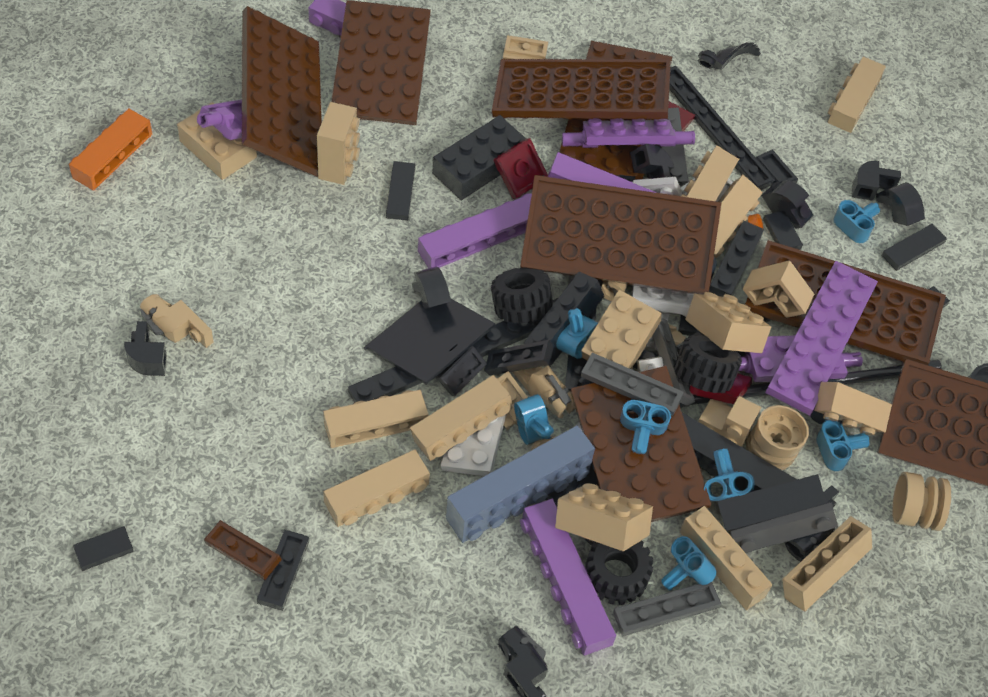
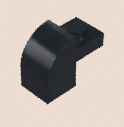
[630,144,674,179]
[852,161,901,201]
[761,181,814,229]
[876,182,925,226]
[412,266,452,309]
[124,321,167,376]

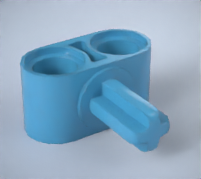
[833,200,880,243]
[556,308,598,359]
[514,394,554,445]
[620,400,671,454]
[816,420,870,471]
[704,449,755,501]
[661,536,716,590]

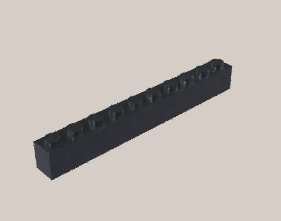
[577,377,798,492]

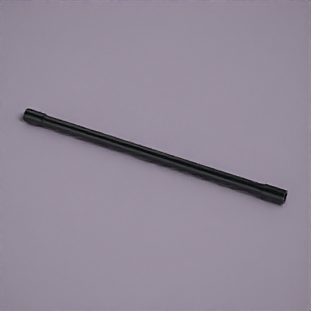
[679,359,942,408]

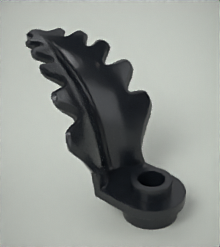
[698,42,761,70]

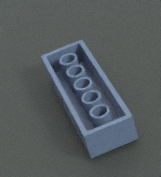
[446,425,595,543]

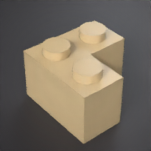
[743,261,814,318]
[698,396,762,447]

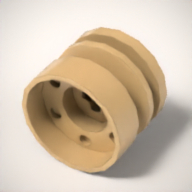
[746,405,809,470]
[892,472,951,531]

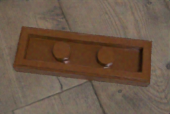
[204,520,282,580]

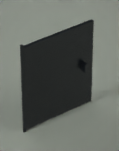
[363,299,496,385]

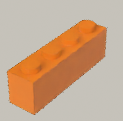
[69,108,152,191]

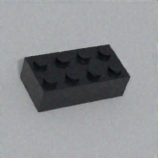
[432,115,526,201]

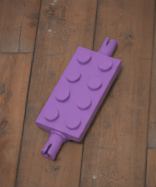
[197,99,242,140]
[562,118,695,148]
[739,335,863,382]

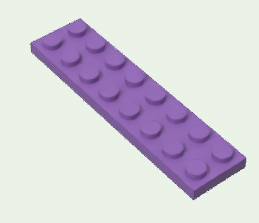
[765,261,878,416]

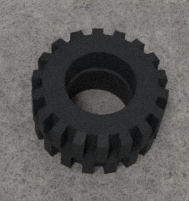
[491,268,553,323]
[674,335,742,393]
[585,540,654,605]

